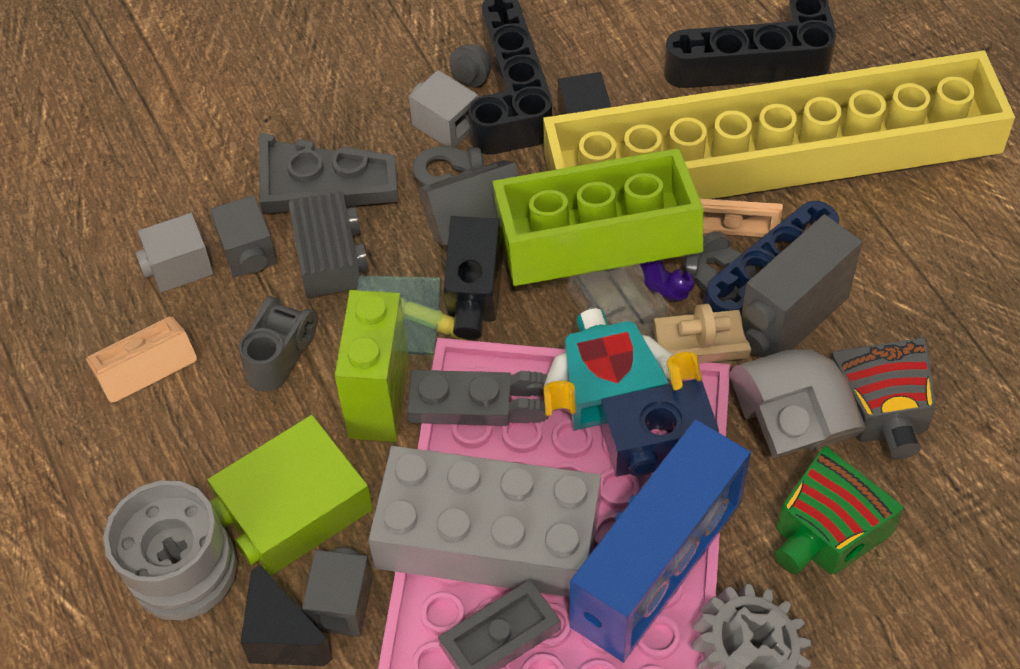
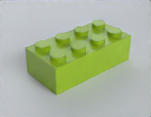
[492,148,704,286]

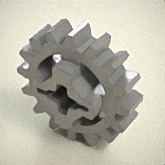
[691,584,811,669]

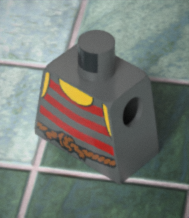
[830,338,935,459]

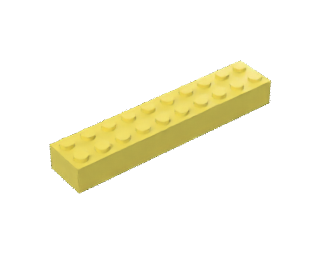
[543,50,1015,199]

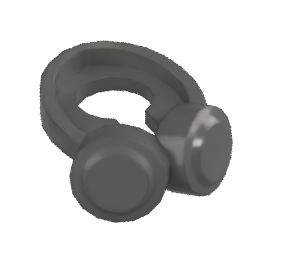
[413,146,484,187]
[684,231,757,302]

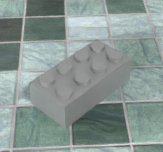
[368,446,601,597]

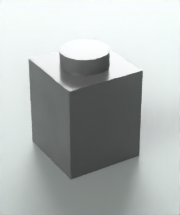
[210,195,277,278]
[302,548,373,637]

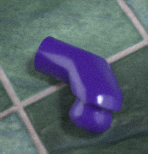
[640,259,694,302]

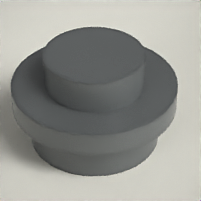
[450,44,492,87]

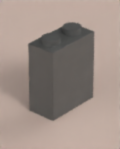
[741,214,863,357]

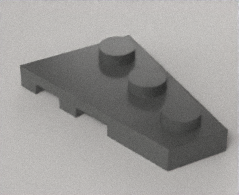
[259,133,399,214]

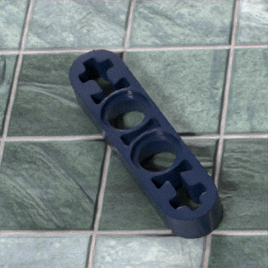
[702,201,840,315]

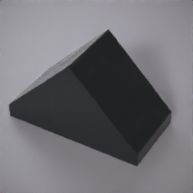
[241,564,333,666]

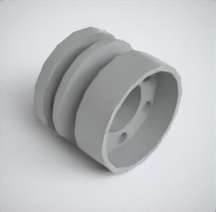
[103,480,238,621]

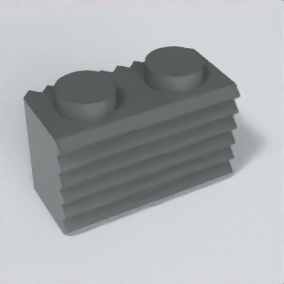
[289,191,368,298]

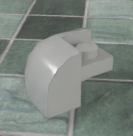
[729,349,866,458]

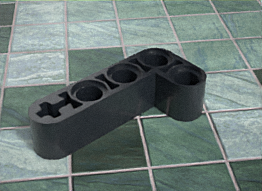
[469,0,552,155]
[664,0,836,88]

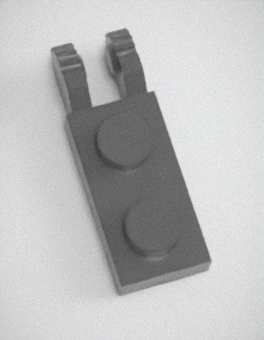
[407,370,549,426]

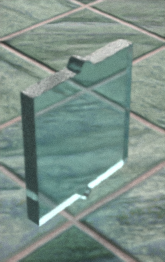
[357,276,443,355]

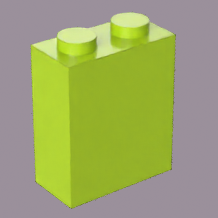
[335,290,410,442]
[207,414,373,576]

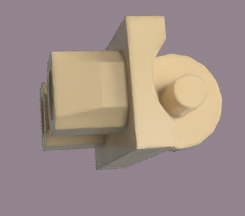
[652,304,751,366]

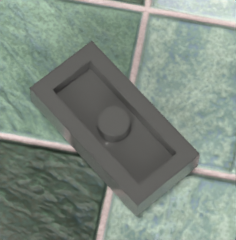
[438,579,561,669]

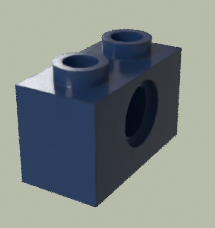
[600,379,719,477]

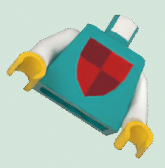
[544,308,702,431]

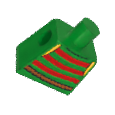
[774,446,904,575]

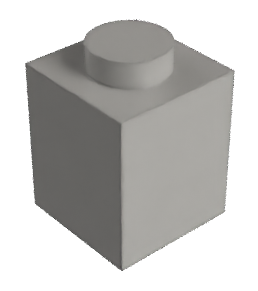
[409,70,478,148]
[135,213,213,293]

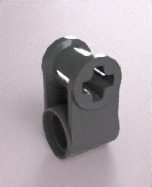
[239,296,318,392]

